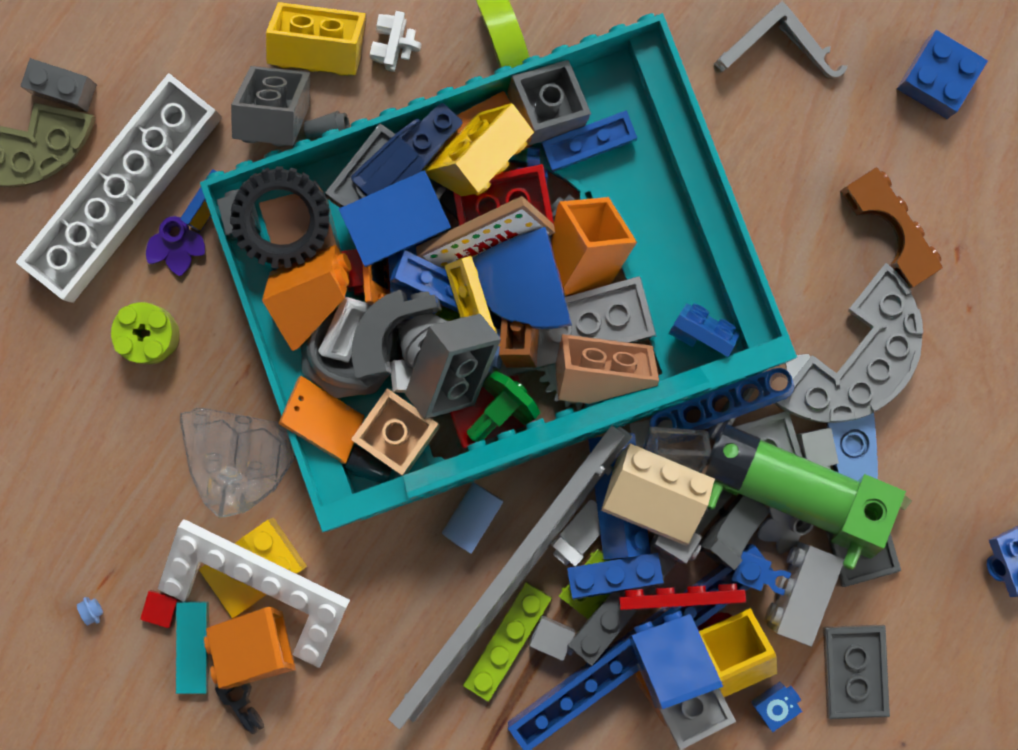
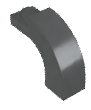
[352,290,442,380]

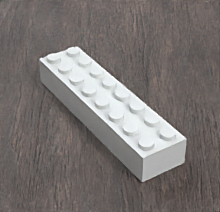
[16,73,222,303]

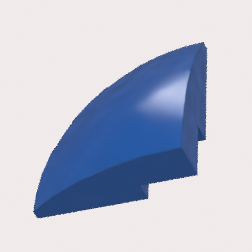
[472,227,572,329]

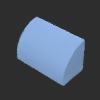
[442,482,503,554]

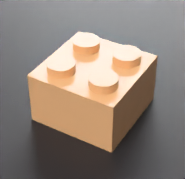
[351,388,440,476]

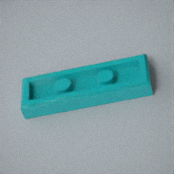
[176,601,209,694]

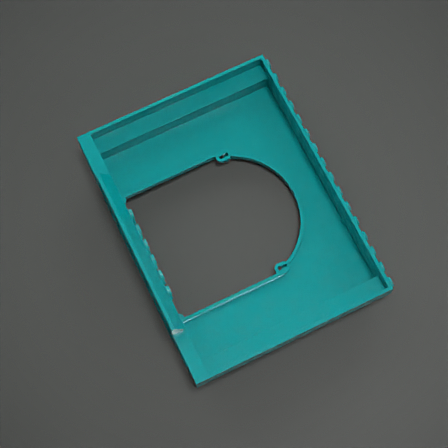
[200,13,797,532]

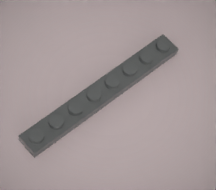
[567,490,733,666]

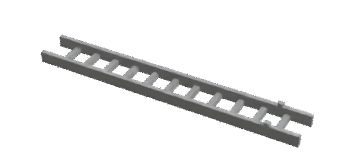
[388,426,633,729]

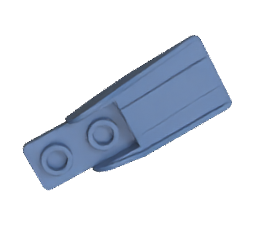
[827,413,878,481]

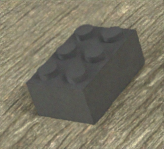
[231,66,310,147]
[405,314,501,419]

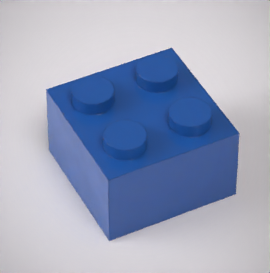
[896,30,988,119]

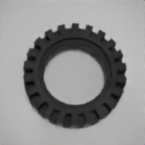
[230,167,330,268]

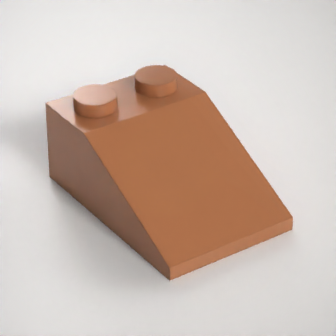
[555,334,659,404]

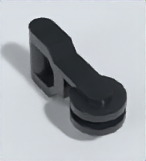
[215,683,264,734]

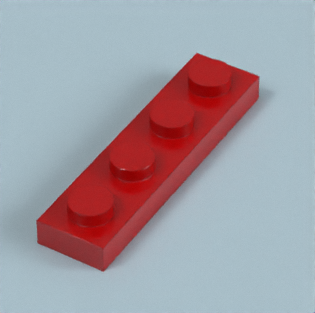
[619,584,746,610]

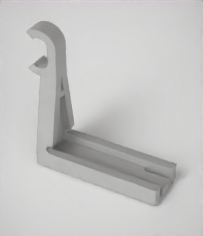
[714,0,848,79]

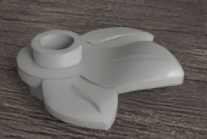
[758,507,813,554]

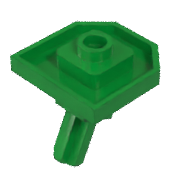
[467,370,541,442]

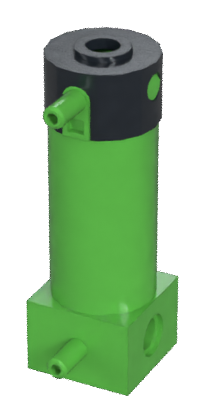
[705,424,906,570]

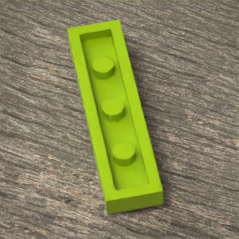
[463,582,552,702]

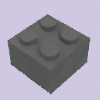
[507,60,591,146]

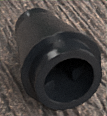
[344,446,392,483]

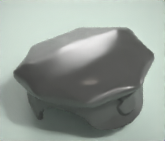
[301,307,399,398]

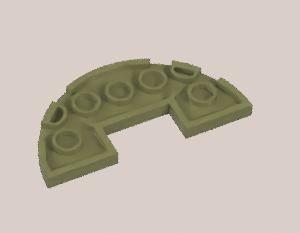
[0,103,96,187]

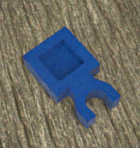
[732,551,792,595]

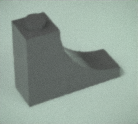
[698,494,769,570]

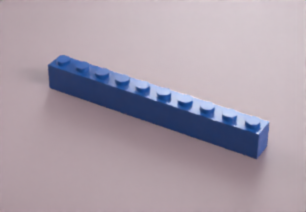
[508,543,774,750]

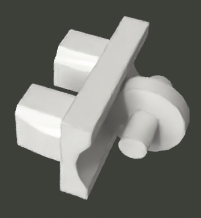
[370,11,422,72]

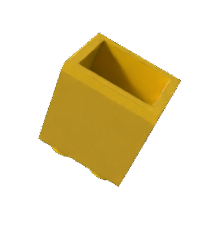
[699,608,777,697]

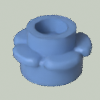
[76,597,103,626]

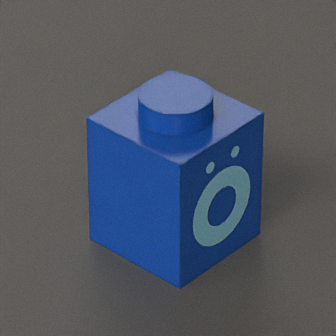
[751,681,803,732]

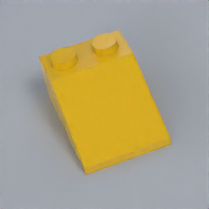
[199,517,307,619]

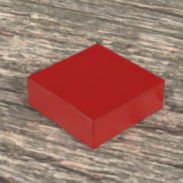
[140,590,179,628]

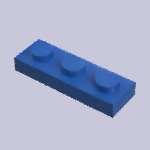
[541,110,637,173]
[567,553,664,600]

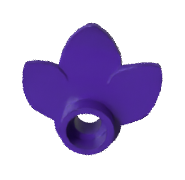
[146,216,205,276]

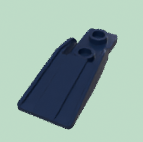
[351,103,463,196]

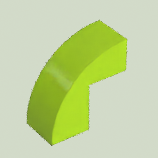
[476,0,530,68]

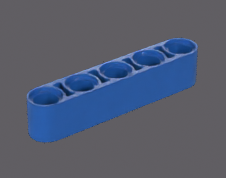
[649,368,794,442]

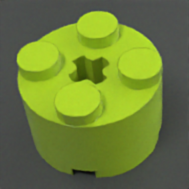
[111,302,180,364]

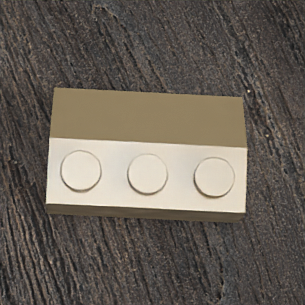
[601,443,715,546]

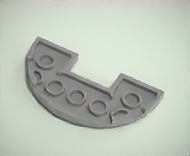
[774,263,923,423]

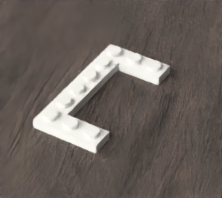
[158,519,350,668]

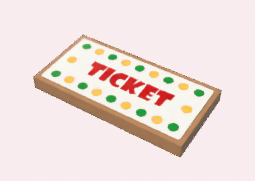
[416,196,555,269]

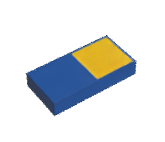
[180,169,217,232]

